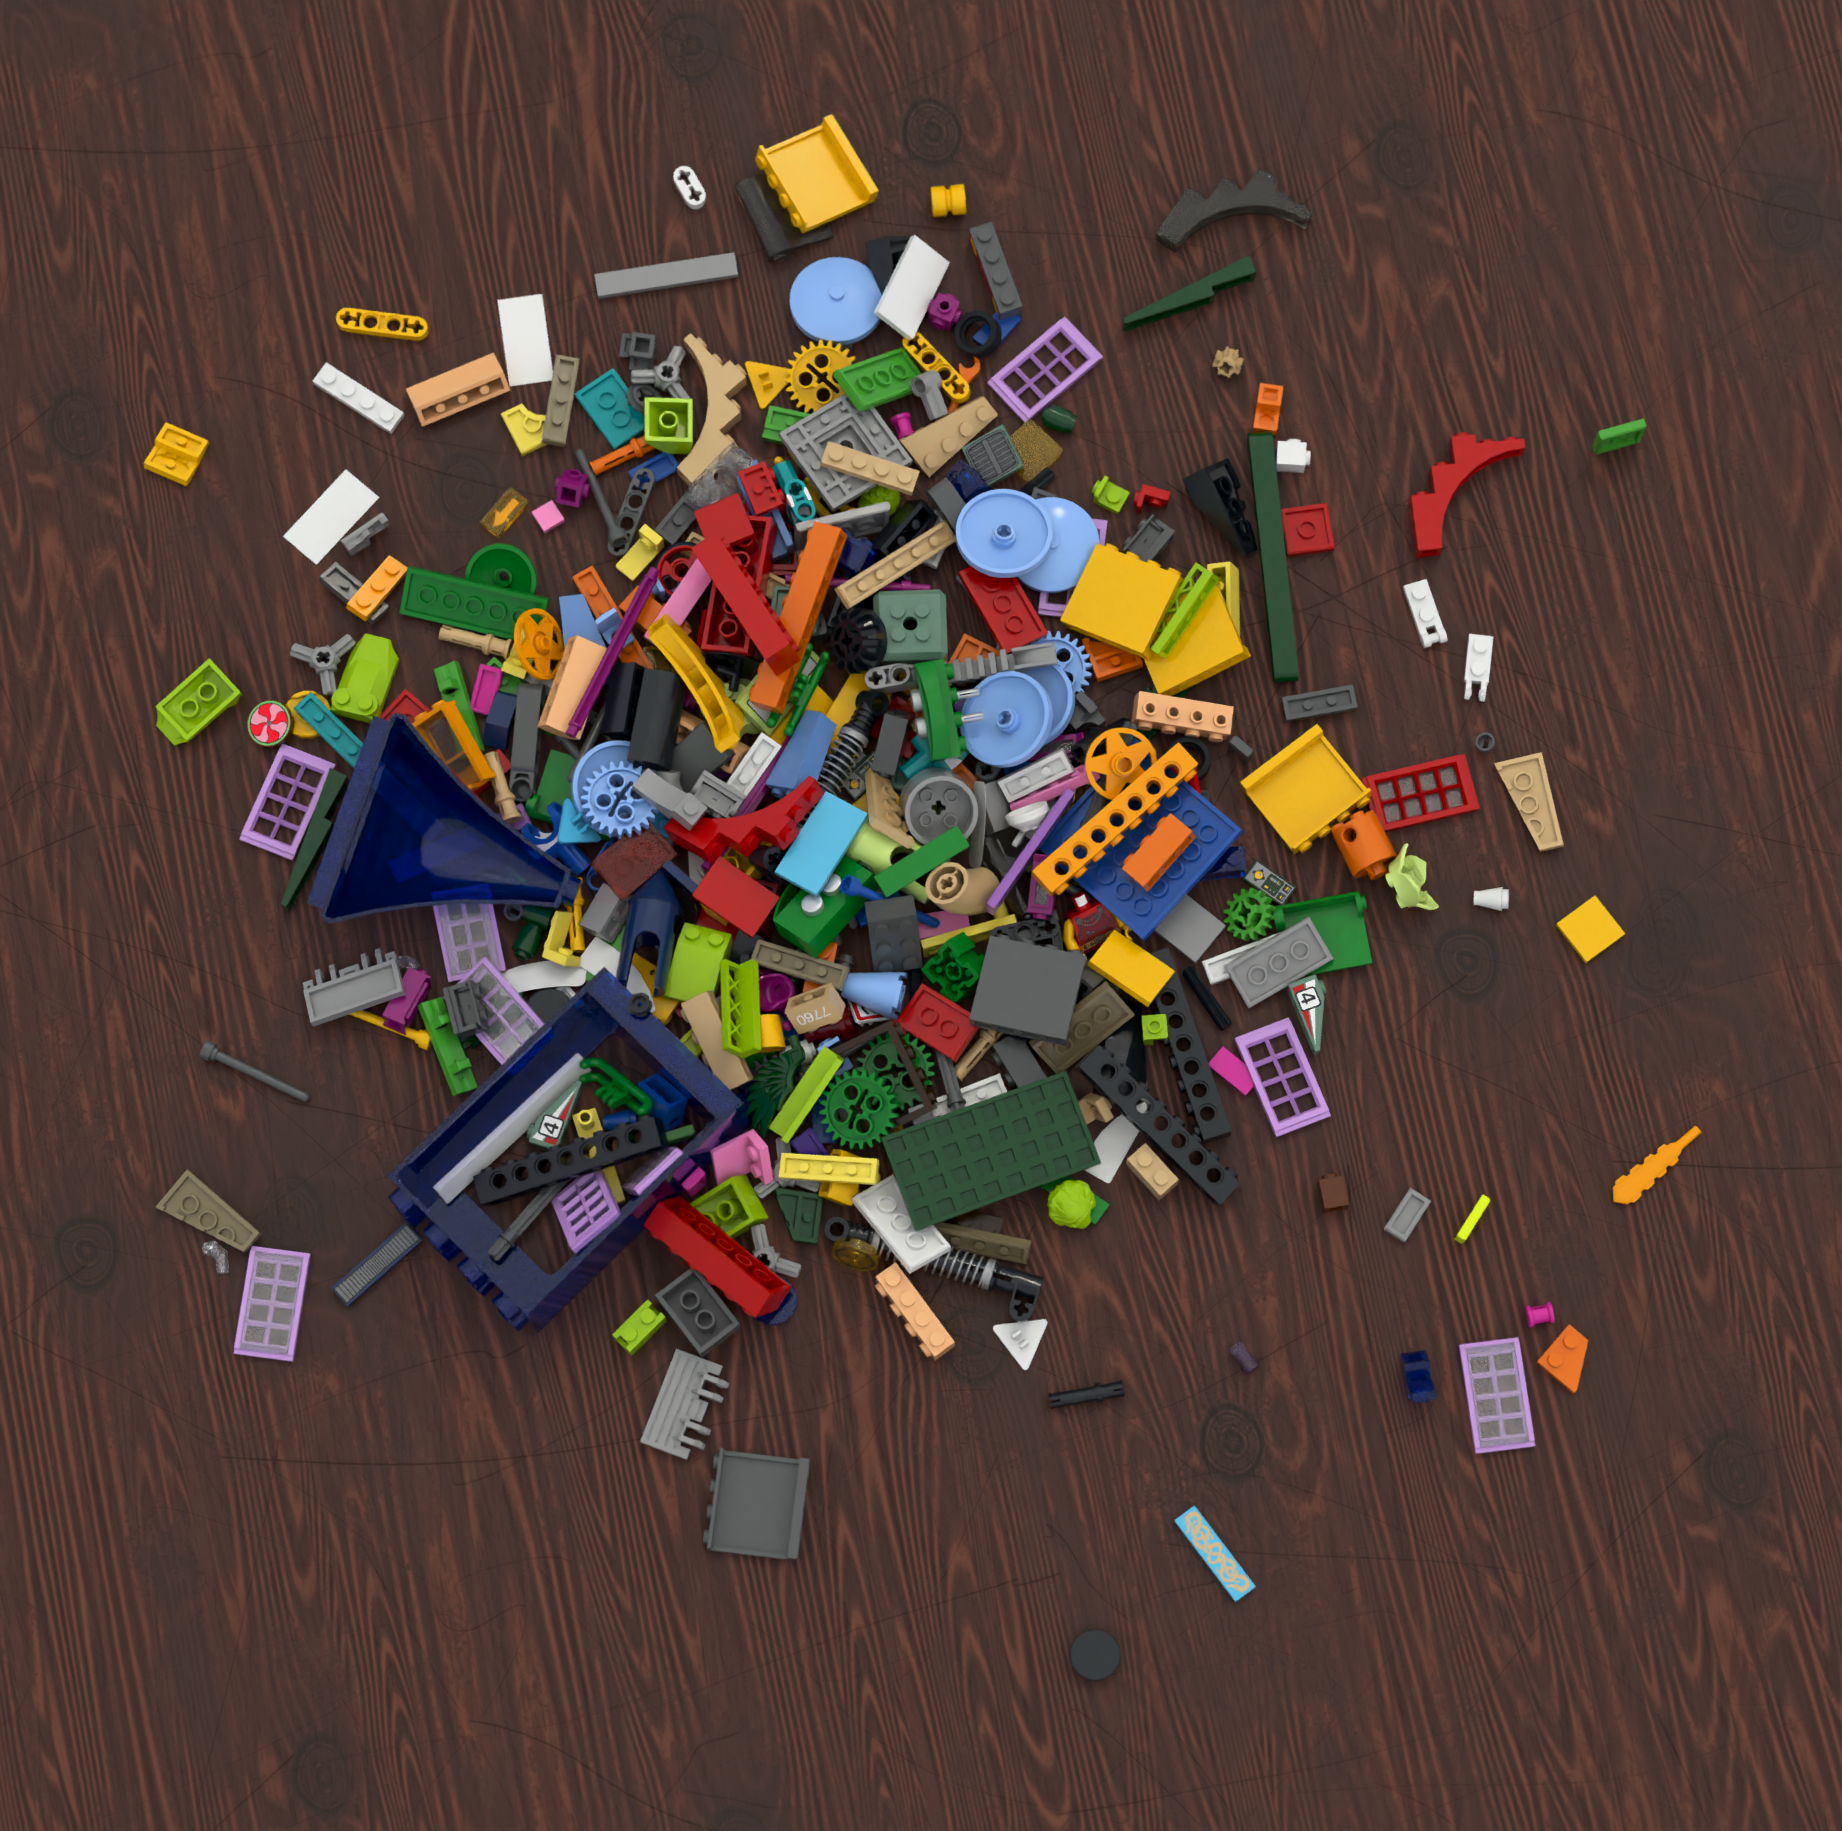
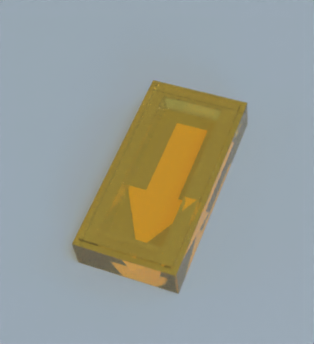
[480,487,529,539]

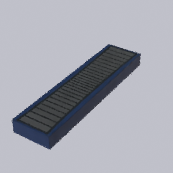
[331,1222,423,1307]

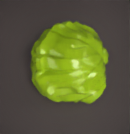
[1047,1180,1096,1229]

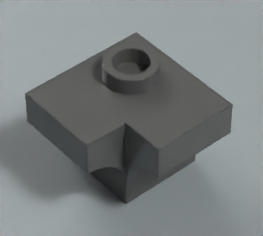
[619,332,658,371]
[1067,690,1106,734]

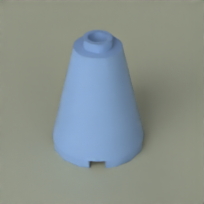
[841,972,907,1021]

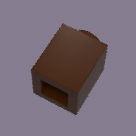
[1317,1173,1349,1213]

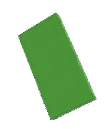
[833,347,922,413]

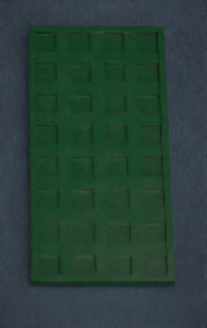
[880,1071,1101,1232]

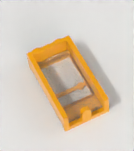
[408,700,496,792]

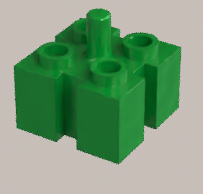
[921,932,985,1004]

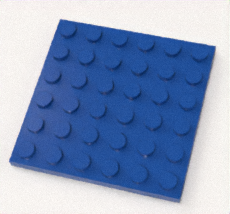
[1039,738,1243,941]

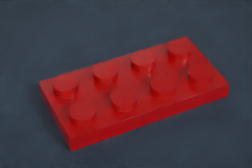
[958,566,1048,655]

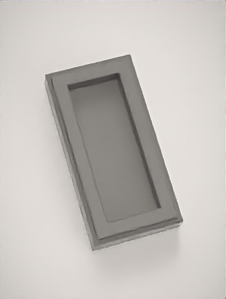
[1383,1188,1431,1243]

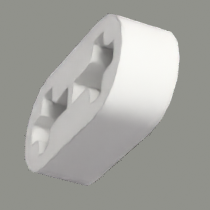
[673,166,706,209]

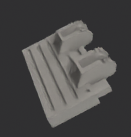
[303,948,406,1026]
[640,1349,729,1460]

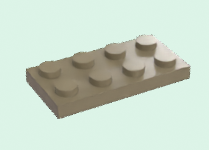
[1029,981,1135,1074]

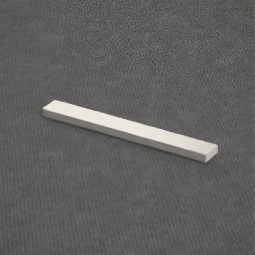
[433,1053,591,1204]

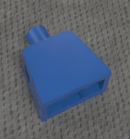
[638,1073,687,1133]

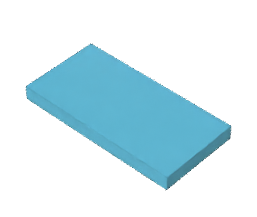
[775,791,868,897]

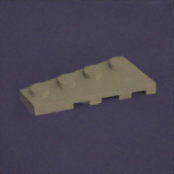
[156,1169,262,1252]

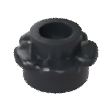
[628,993,652,1017]

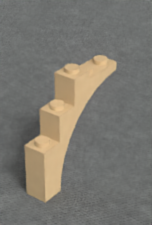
[677,333,747,490]

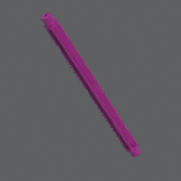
[565,567,660,738]
[701,718,802,872]

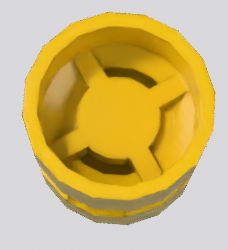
[931,184,966,217]

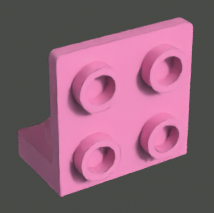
[710,1129,774,1185]

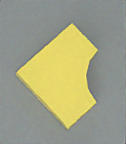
[501,404,547,456]

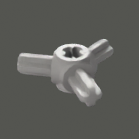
[631,346,690,399]
[290,634,356,696]
[754,1137,821,1199]
[751,1224,801,1278]

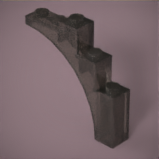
[1155,169,1312,253]

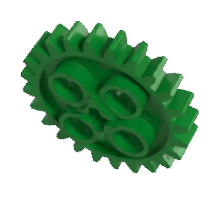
[855,1033,936,1112]
[819,1069,900,1149]

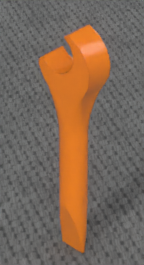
[945,357,980,416]

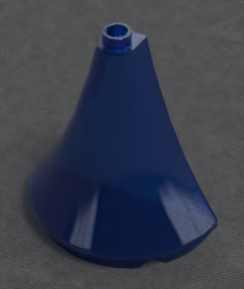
[307,713,581,923]

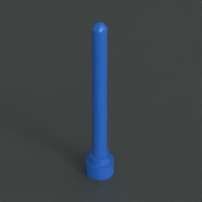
[840,875,940,928]

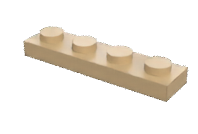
[820,441,920,496]

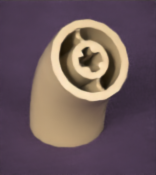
[925,862,1000,916]

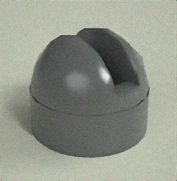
[1475,732,1496,753]
[504,901,524,921]

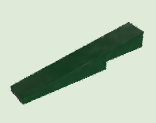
[1122,255,1256,332]
[281,768,350,912]

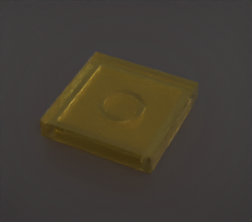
[1010,418,1064,482]

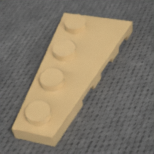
[898,396,998,477]
[1494,752,1564,852]
[864,767,915,849]

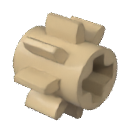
[1213,346,1244,378]

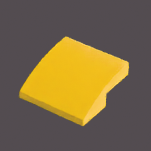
[144,423,209,486]

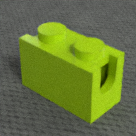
[612,1299,667,1356]

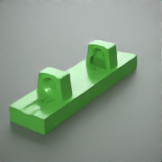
[434,661,485,760]
[418,997,478,1097]

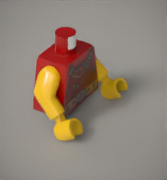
[1062,892,1132,956]

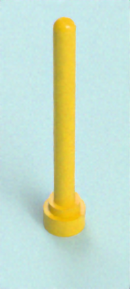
[349,1010,433,1051]

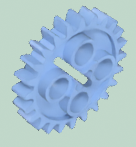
[1030,631,1092,695]
[581,761,659,839]

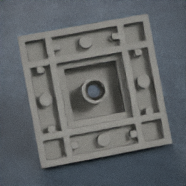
[779,393,913,512]

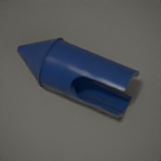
[614,868,682,997]

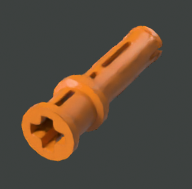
[589,436,656,476]

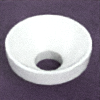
[1005,801,1049,832]

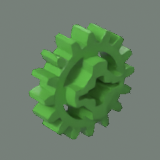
[1223,888,1276,942]

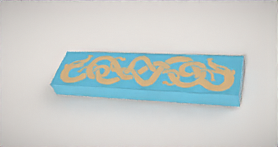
[1174,1506,1256,1602]

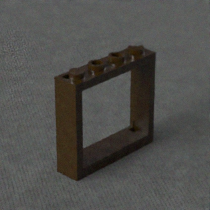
[812,1019,938,1148]

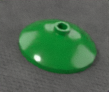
[465,543,537,594]

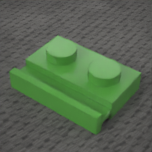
[762,405,810,445]

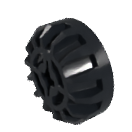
[825,608,887,674]

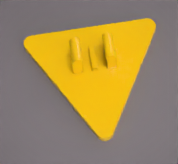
[745,361,791,409]

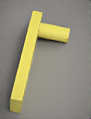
[920,901,1017,958]
[572,1108,626,1204]
[779,1153,881,1185]

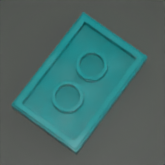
[574,368,644,451]

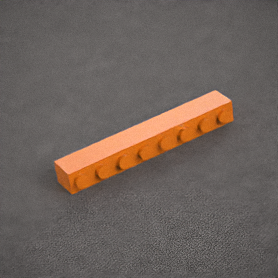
[749,521,847,715]

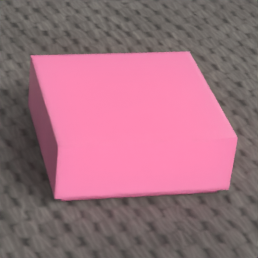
[532,500,565,534]

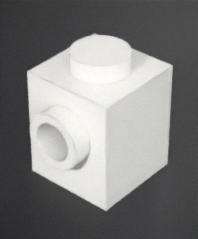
[1276,439,1311,473]

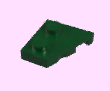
[774,1188,823,1245]

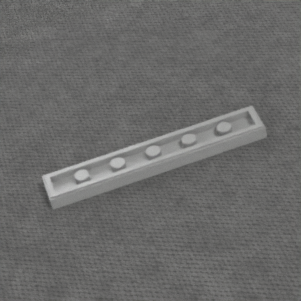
[594,252,738,299]

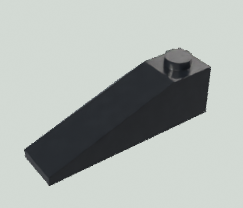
[865,235,918,295]
[1182,458,1257,557]
[1093,999,1147,1104]

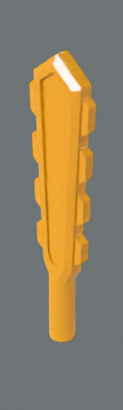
[1612,1126,1701,1205]

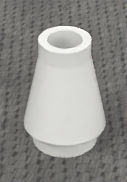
[1474,887,1509,911]

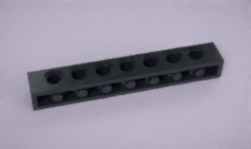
[1150,947,1232,1145]
[1074,1045,1240,1206]
[473,1115,669,1207]

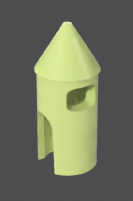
[844,815,951,904]

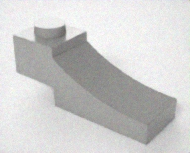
[631,768,708,831]

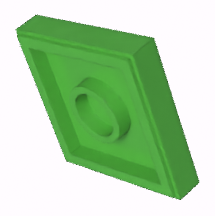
[1592,419,1646,455]

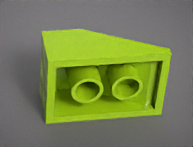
[663,922,732,1003]
[690,1175,769,1238]

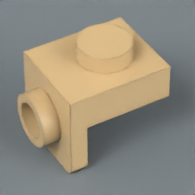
[1078,1093,1114,1125]

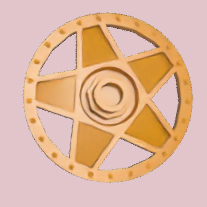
[514,608,565,680]
[1085,728,1157,800]

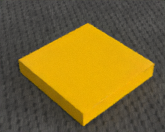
[1556,896,1625,963]

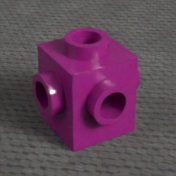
[927,293,963,332]
[554,469,591,508]

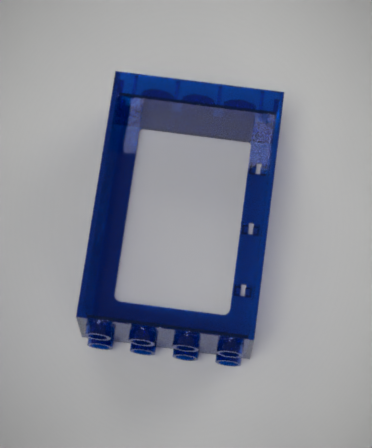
[387,967,751,1333]

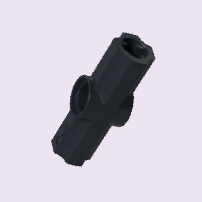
[1071,718,1130,763]

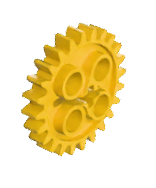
[784,339,856,413]

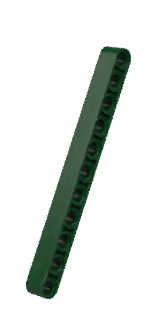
[1247,431,1299,683]

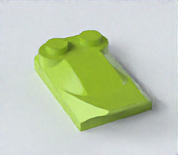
[330,634,400,725]
[155,658,243,746]

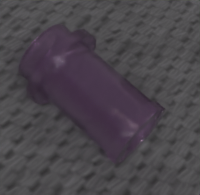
[1229,1341,1259,1374]

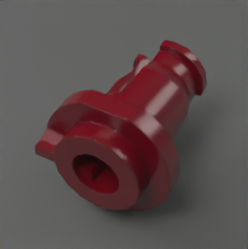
[804,1007,859,1044]

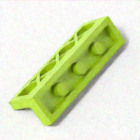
[1150,563,1220,659]
[720,959,761,1059]
[769,1045,845,1143]

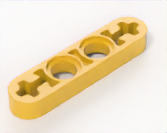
[336,308,428,341]
[902,332,971,403]

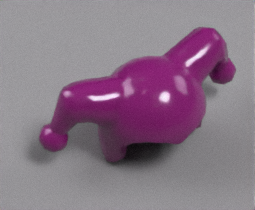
[759,968,796,1031]

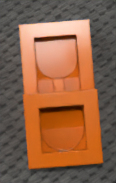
[1252,383,1284,436]

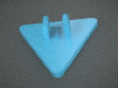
[557,798,601,844]

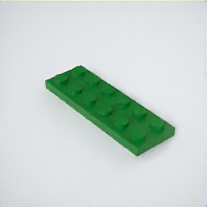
[399,566,549,640]

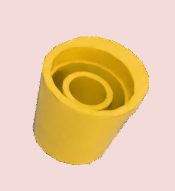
[755,1014,786,1054]

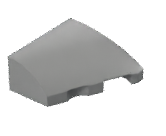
[341,513,390,556]
[985,780,1011,836]

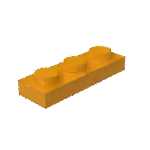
[346,555,408,622]

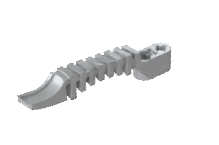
[865,642,1058,694]

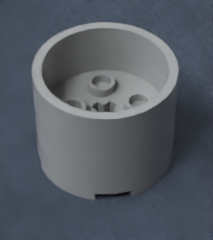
[899,767,978,845]

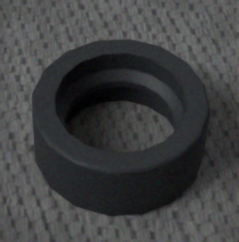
[954,310,1002,358]
[1166,736,1211,782]

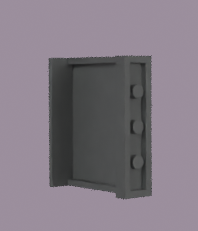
[969,934,1088,1046]
[703,1448,810,1562]

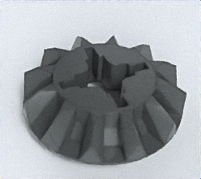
[625,384,662,416]

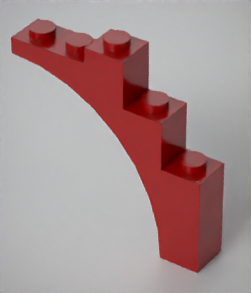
[1409,432,1525,558]
[663,776,824,864]

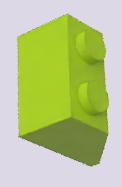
[644,397,693,454]

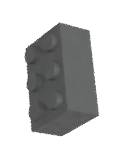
[864,895,923,972]
[655,1268,741,1358]

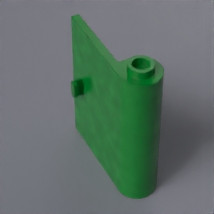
[525,749,614,841]
[1273,891,1372,977]

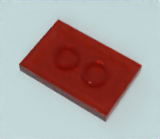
[590,820,677,901]

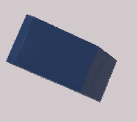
[483,691,517,750]

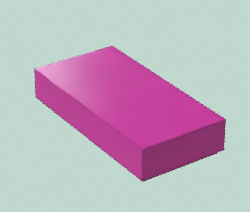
[470,664,504,715]
[1209,1046,1261,1097]
[681,1167,707,1199]

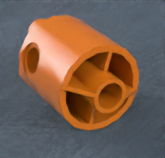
[1331,810,1397,880]

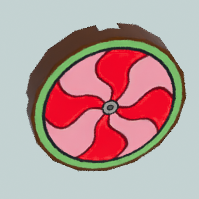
[247,700,295,748]

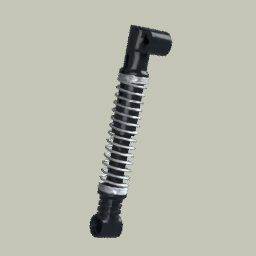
[748,690,889,886]
[825,1217,1044,1323]

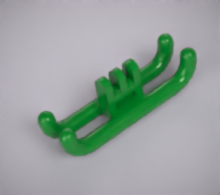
[766,643,830,737]
[579,1057,653,1117]

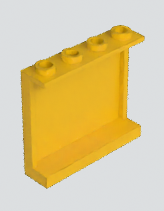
[756,114,879,234]
[1060,543,1184,661]
[1144,579,1251,696]
[1240,724,1371,855]

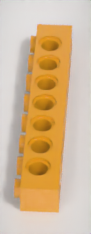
[1031,742,1198,897]

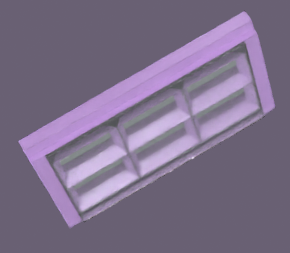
[431,884,506,983]

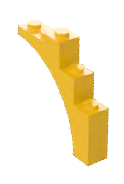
[648,613,745,753]

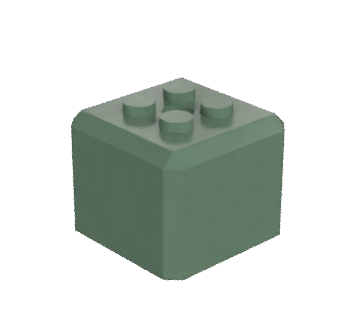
[873,589,948,675]

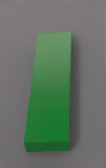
[873,825,970,898]

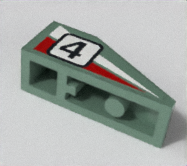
[1286,974,1326,1057]
[527,1081,583,1152]

